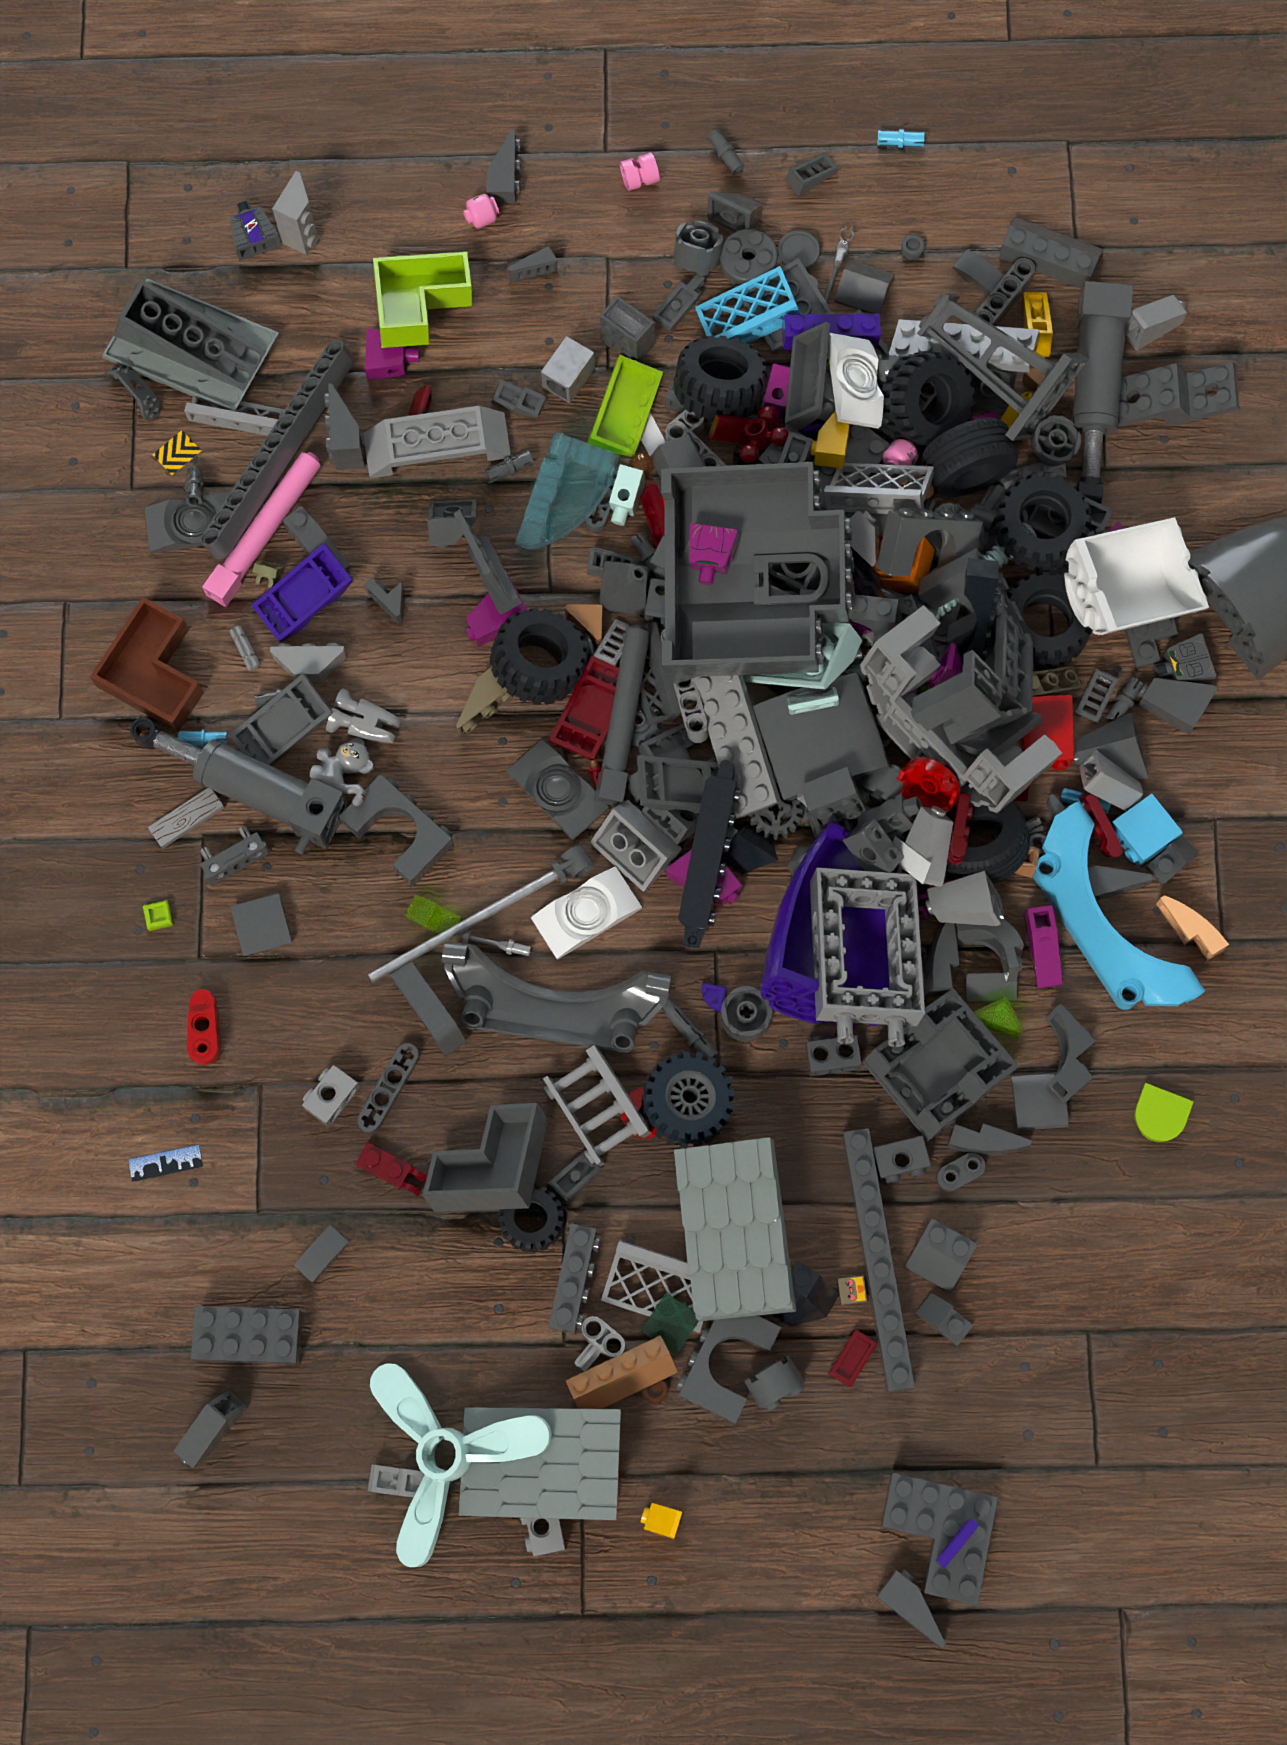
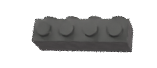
[549,1224,601,1335]

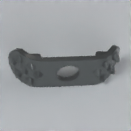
[106,365,160,421]

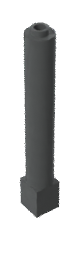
[594,625,650,806]

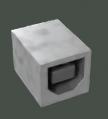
[541,336,595,404]

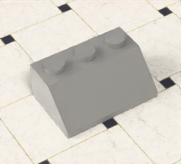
[272,171,318,255]
[590,800,682,892]

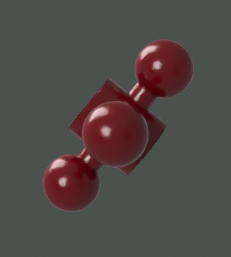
[740,406,789,463]

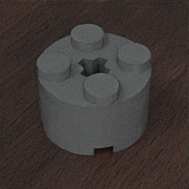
[673,221,723,276]
[857,764,903,806]
[721,986,772,1042]
[744,1354,805,1411]

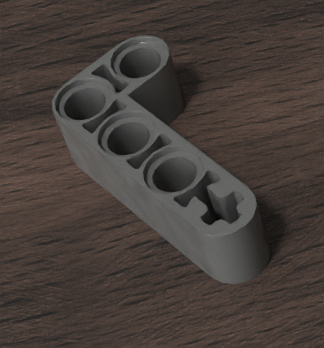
[389,961,467,1057]

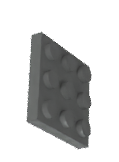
[743,258,833,354]

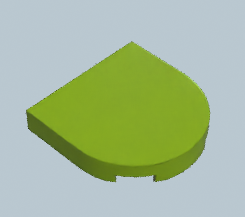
[1134,1083,1194,1142]

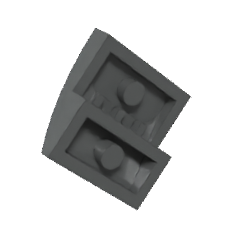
[230,893,292,956]
[1011,1073,1069,1131]

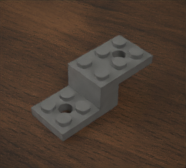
[1118,362,1240,427]

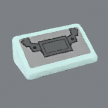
[786,687,839,715]

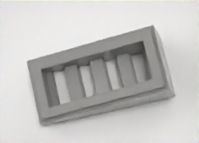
[594,619,631,667]

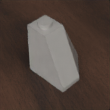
[926,871,1004,926]

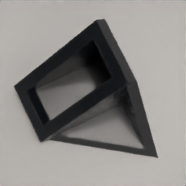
[723,821,778,875]

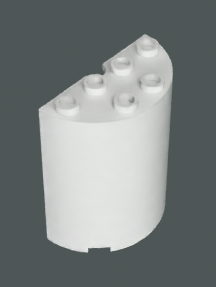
[1064,517,1209,635]

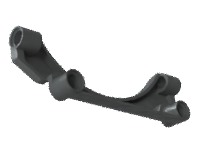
[442,941,672,1053]

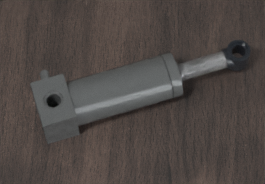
[1072,281,1133,504]
[130,717,349,855]

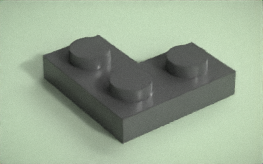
[1124,618,1178,669]

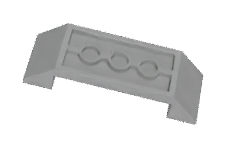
[363,406,511,478]

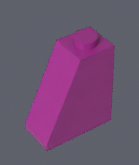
[465,574,528,647]
[666,850,742,906]

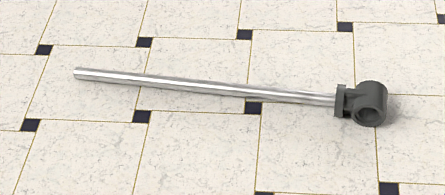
[368,845,594,983]

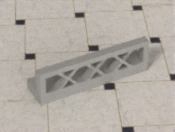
[184,397,285,436]

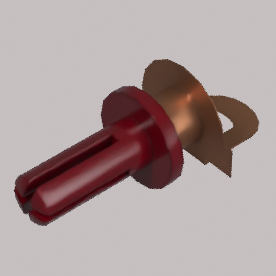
[584,753,603,791]

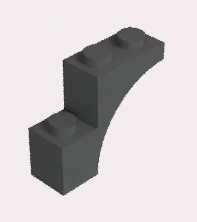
[1046,1004,1096,1104]

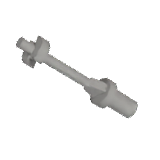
[457,930,531,956]

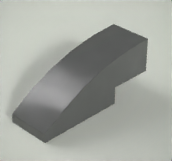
[924,923,959,996]
[946,1123,1032,1155]

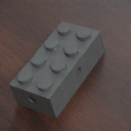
[191,1306,303,1365]

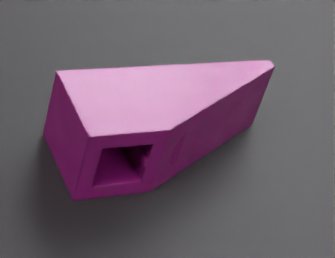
[1024,905,1063,989]

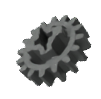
[749,788,803,840]

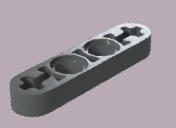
[357,1043,419,1134]

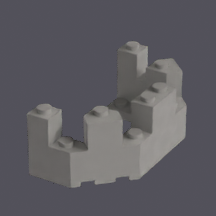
[860,605,1062,813]

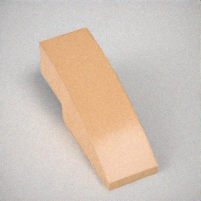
[1156,895,1229,961]

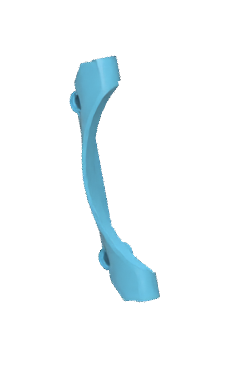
[1033,801,1205,1010]

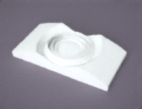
[827,333,884,428]
[531,866,642,960]

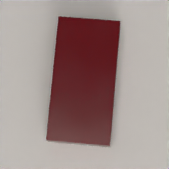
[828,1329,878,1388]

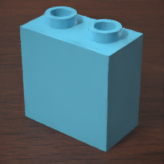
[1111,794,1183,868]

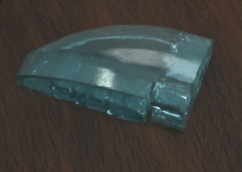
[514,432,620,551]

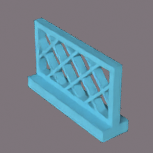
[695,266,802,344]

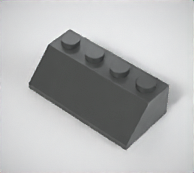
[999,217,1103,289]

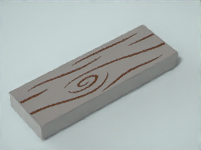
[148,788,224,849]

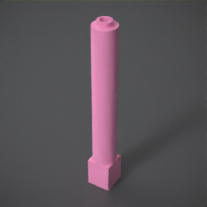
[202,452,321,607]

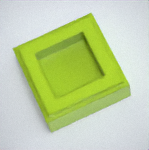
[143,900,173,931]

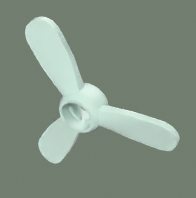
[370,1363,552,1567]

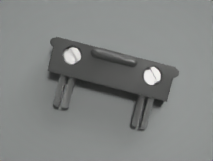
[200,826,270,886]

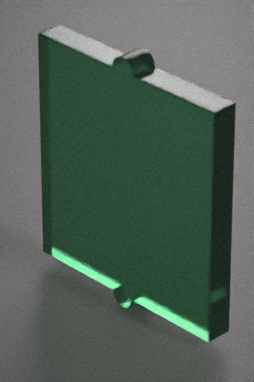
[641,1292,699,1355]

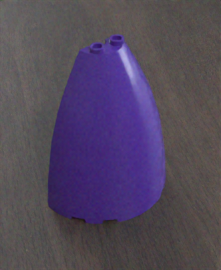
[761,822,890,1027]

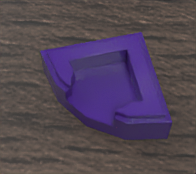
[702,982,727,1013]

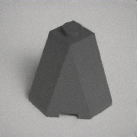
[1074,712,1148,779]

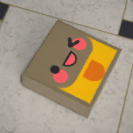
[837,1275,867,1306]

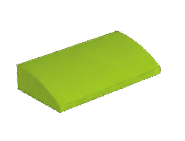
[587,354,663,457]

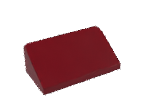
[408,385,432,416]

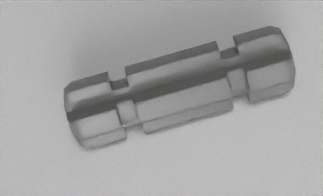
[230,625,260,671]

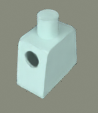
[609,464,646,526]

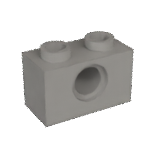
[302,1065,360,1127]
[521,1518,566,1557]

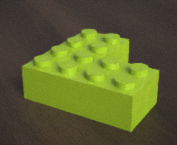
[373,252,472,348]

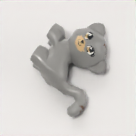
[310,737,373,807]

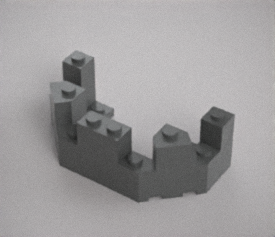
[911,549,1033,744]

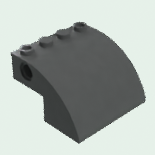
[862,988,1019,1141]

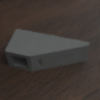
[486,129,521,204]

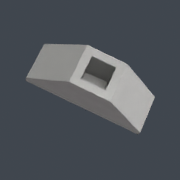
[270,643,347,682]

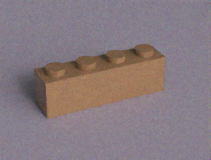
[566,1335,678,1409]

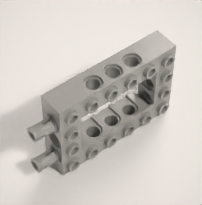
[810,868,925,1047]

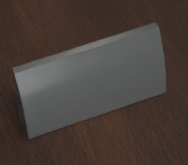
[785,322,830,430]

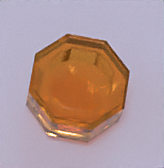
[630,452,653,477]

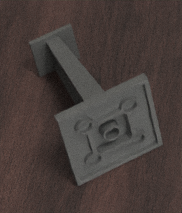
[917,293,1089,441]

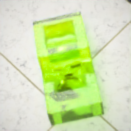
[405,894,463,941]

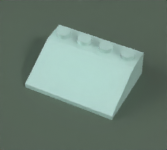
[743,623,862,689]

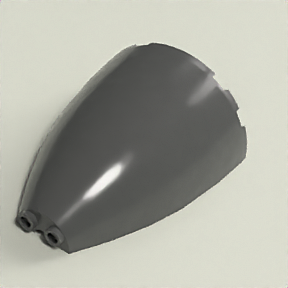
[1188,516,1287,680]

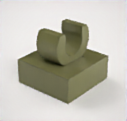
[252,560,284,588]

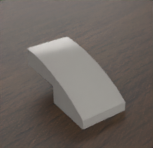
[368,1465,425,1498]

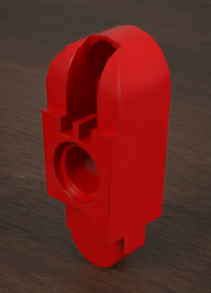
[187,989,221,1066]

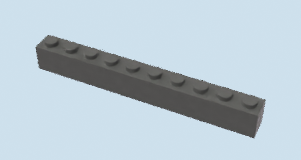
[842,1128,915,1394]

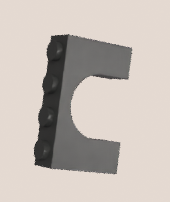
[876,508,983,577]
[800,589,903,641]
[339,774,454,887]
[676,1315,781,1425]

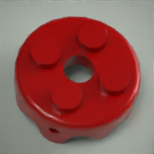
[897,757,960,815]

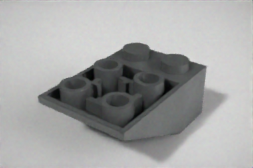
[324,384,365,470]

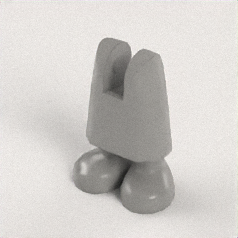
[326,688,402,744]

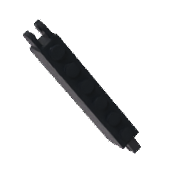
[678,760,741,948]

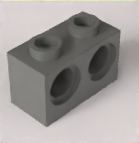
[641,807,699,845]
[805,1034,862,1076]

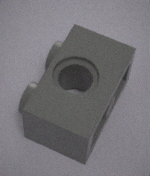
[842,818,904,873]
[873,1136,931,1184]

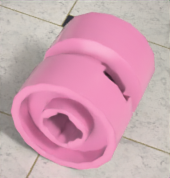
[619,152,660,191]

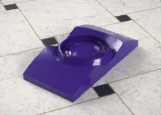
[251,543,354,642]

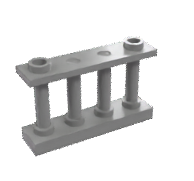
[543,1045,652,1166]

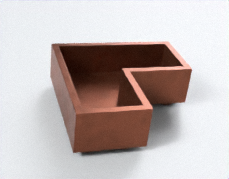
[90,597,204,732]

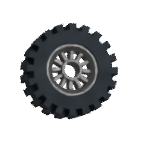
[641,1051,735,1148]

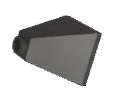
[598,561,651,617]

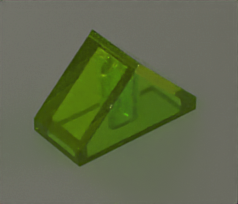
[974,997,1023,1038]

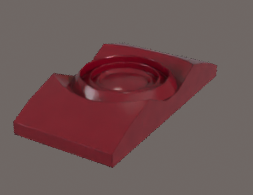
[549,656,619,760]

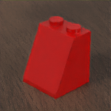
[1018,695,1074,771]

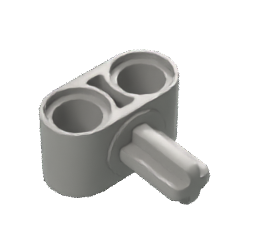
[574,1316,626,1372]

